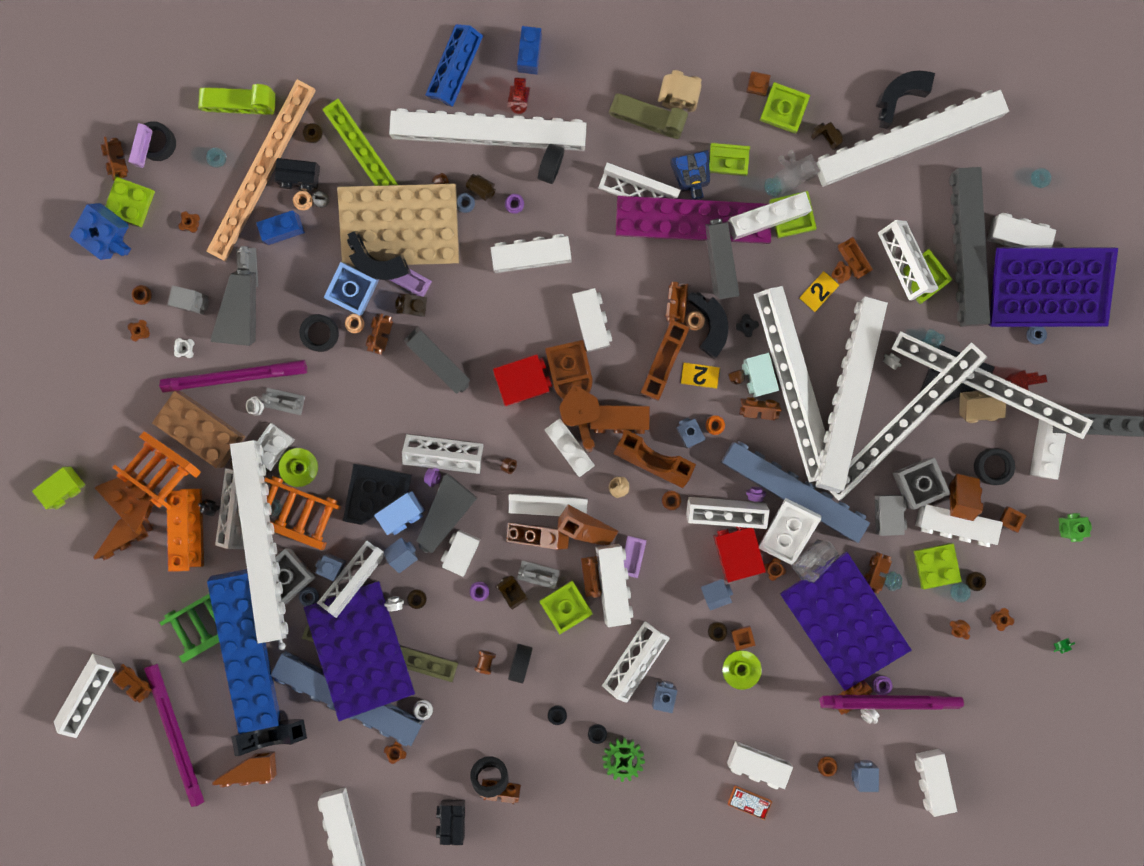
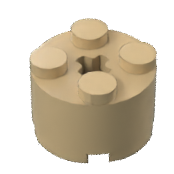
[658,70,702,112]

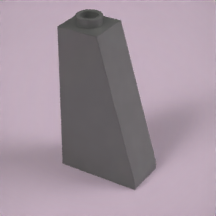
[705,219,739,299]
[211,268,256,346]
[404,326,470,394]
[417,474,478,554]

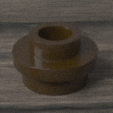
[303,123,323,143]
[966,571,986,591]
[407,589,427,609]
[708,622,727,642]

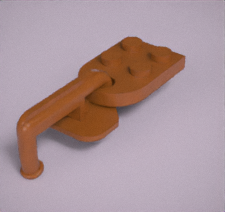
[545,340,601,453]

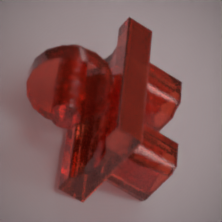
[507,78,530,114]

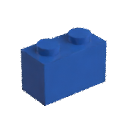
[517,26,542,75]
[256,210,305,245]

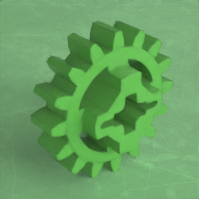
[602,737,645,782]

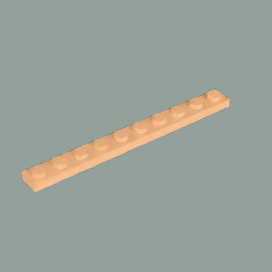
[206,79,316,261]

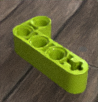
[198,84,275,115]

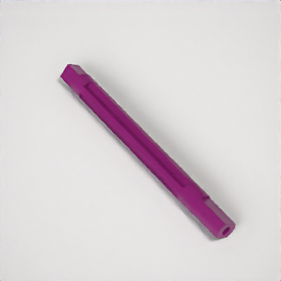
[159,360,307,393]
[144,664,205,807]
[819,695,964,710]

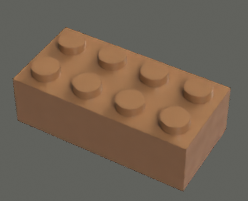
[152,391,245,468]

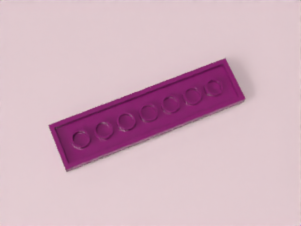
[615,196,771,244]

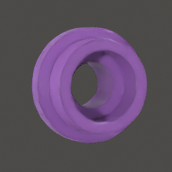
[505,194,524,214]
[424,468,441,487]
[746,487,766,502]
[470,582,489,601]
[872,675,893,695]

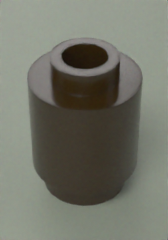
[466,174,496,201]

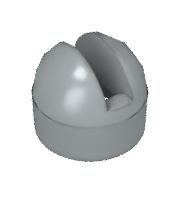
[312,191,329,208]

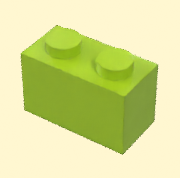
[32,466,85,510]

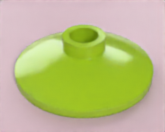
[279,448,318,487]
[722,650,762,690]

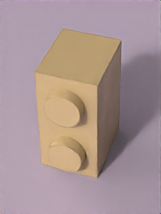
[959,391,1006,423]

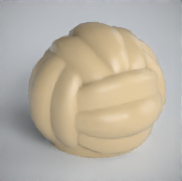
[609,477,629,498]

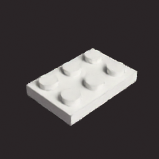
[758,498,821,565]

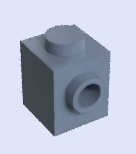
[676,417,706,448]
[383,537,418,573]
[315,553,346,581]
[701,579,733,611]
[652,681,678,713]
[851,760,879,792]

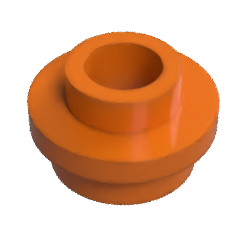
[705,416,725,435]

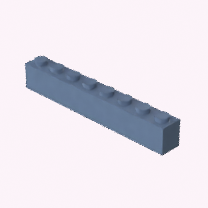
[721,441,870,543]
[271,651,424,746]

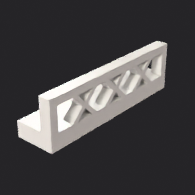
[598,163,680,199]
[878,220,939,301]
[402,434,483,474]
[215,468,244,549]
[509,493,588,516]
[317,541,385,618]
[602,621,670,703]

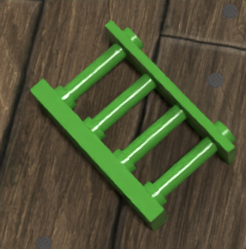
[159,594,219,663]

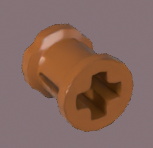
[474,650,496,675]

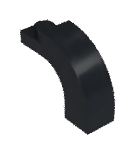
[876,70,935,129]
[347,231,411,280]
[687,291,729,359]
[231,719,307,756]

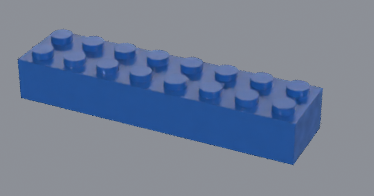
[207,569,281,734]

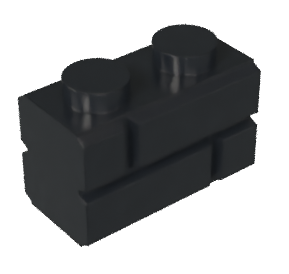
[274,158,320,192]
[436,799,465,845]

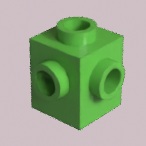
[1059,513,1092,542]

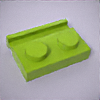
[709,143,750,176]

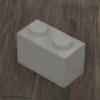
[168,286,209,315]
[875,495,907,536]

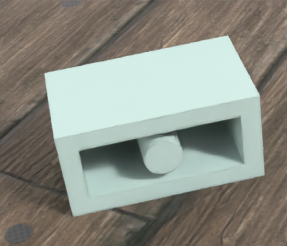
[742,353,779,397]

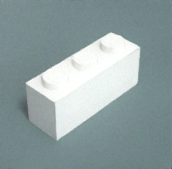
[987,213,1056,247]
[572,288,612,352]
[545,418,595,477]
[1029,419,1066,480]
[727,741,793,789]
[915,749,957,817]

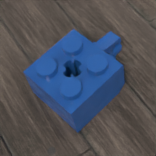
[70,203,131,260]

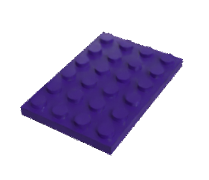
[989,247,1118,327]
[780,552,912,691]
[303,581,416,721]

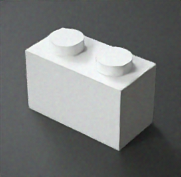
[441,530,481,577]

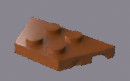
[95,471,157,535]

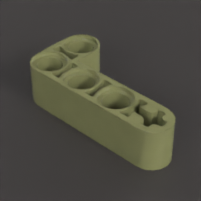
[609,93,688,139]

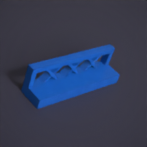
[425,24,483,107]

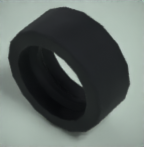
[144,121,176,161]
[538,144,565,184]
[299,314,339,352]
[974,448,1016,485]
[508,644,533,684]
[470,756,509,798]

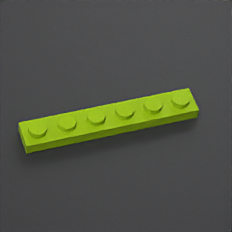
[322,99,398,186]

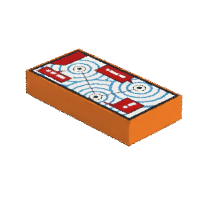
[728,785,772,820]

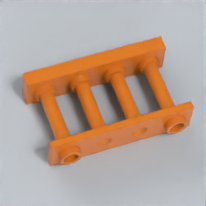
[112,431,201,510]
[264,476,342,550]
[166,488,204,571]

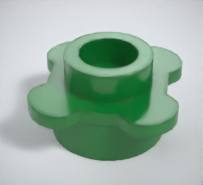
[1053,638,1075,654]

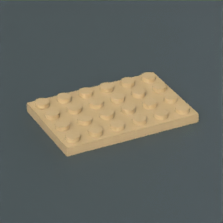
[337,184,459,266]

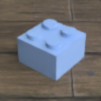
[324,262,379,316]
[374,491,426,535]

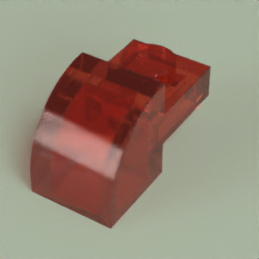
[1005,370,1047,391]

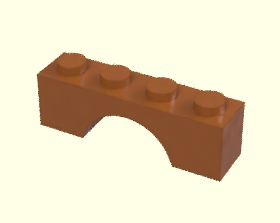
[640,320,690,401]
[613,429,696,488]

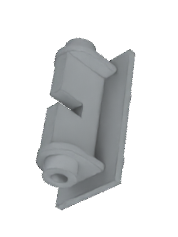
[236,246,258,287]
[261,388,305,415]
[517,560,560,589]

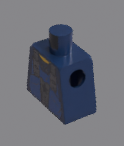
[670,150,710,200]

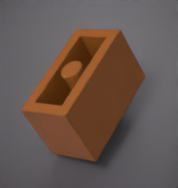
[949,474,983,521]

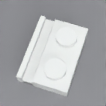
[257,423,295,471]

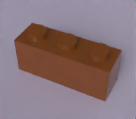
[590,406,650,434]

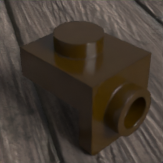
[811,122,843,150]
[395,294,427,317]
[496,575,528,610]

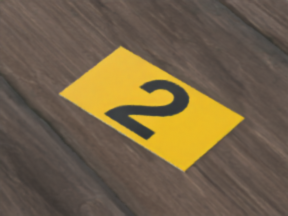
[800,271,839,312]
[681,363,720,389]

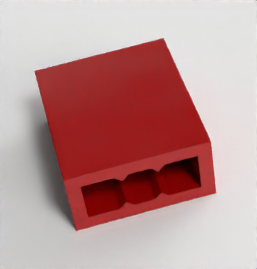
[493,354,552,407]
[713,527,766,583]

